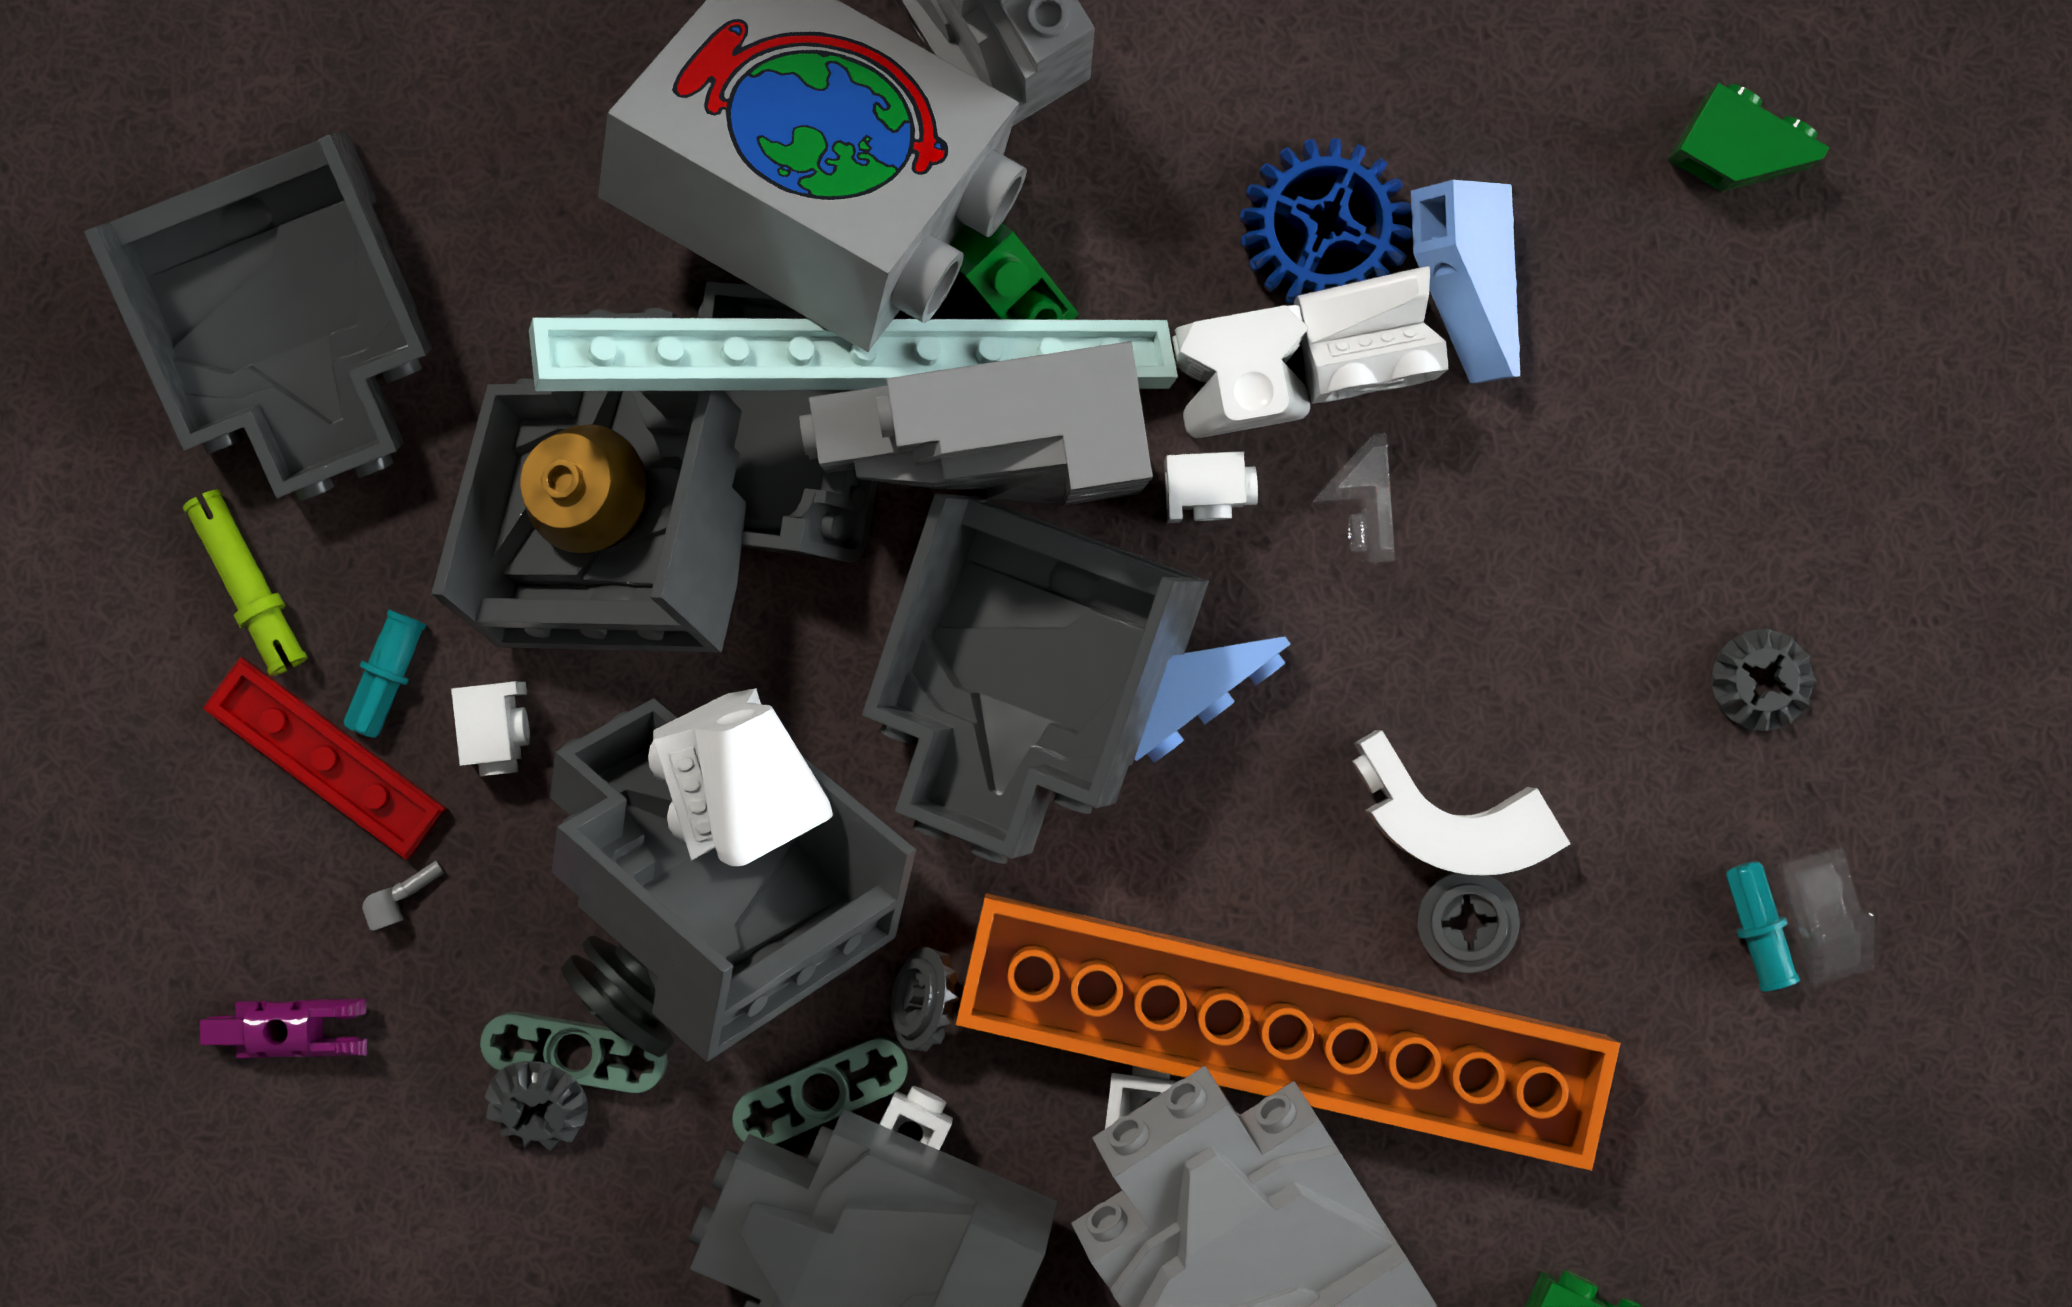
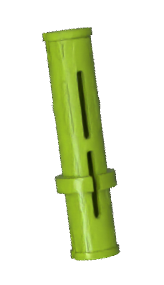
[182,489,308,676]

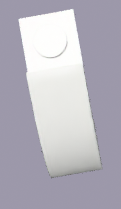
[1352,730,1570,875]

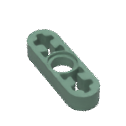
[480,1011,668,1093]
[732,1036,909,1145]

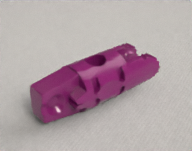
[200,998,367,1058]

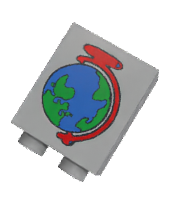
[598,0,1027,352]

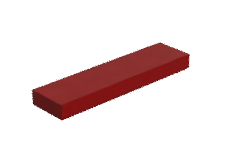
[202,657,448,860]

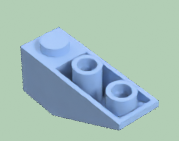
[1411,180,1520,383]
[1134,636,1290,763]

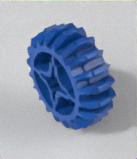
[1239,138,1412,306]

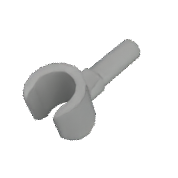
[362,860,445,930]

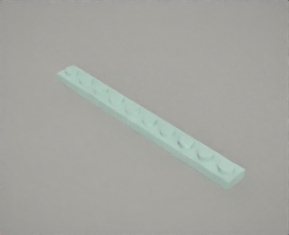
[529,318,1178,391]

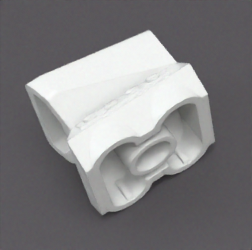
[1294,266,1448,404]
[1172,305,1310,438]
[648,688,833,866]

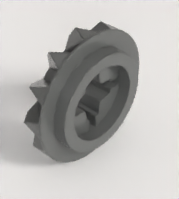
[1711,629,1817,731]
[1416,873,1520,973]
[891,947,959,1052]
[484,1061,588,1151]

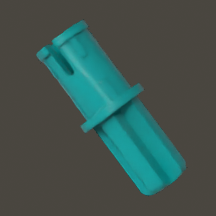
[343,609,427,738]
[1726,862,1800,992]

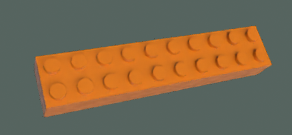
[956,893,1621,1171]

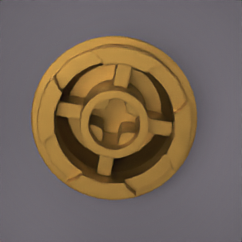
[520,424,648,553]

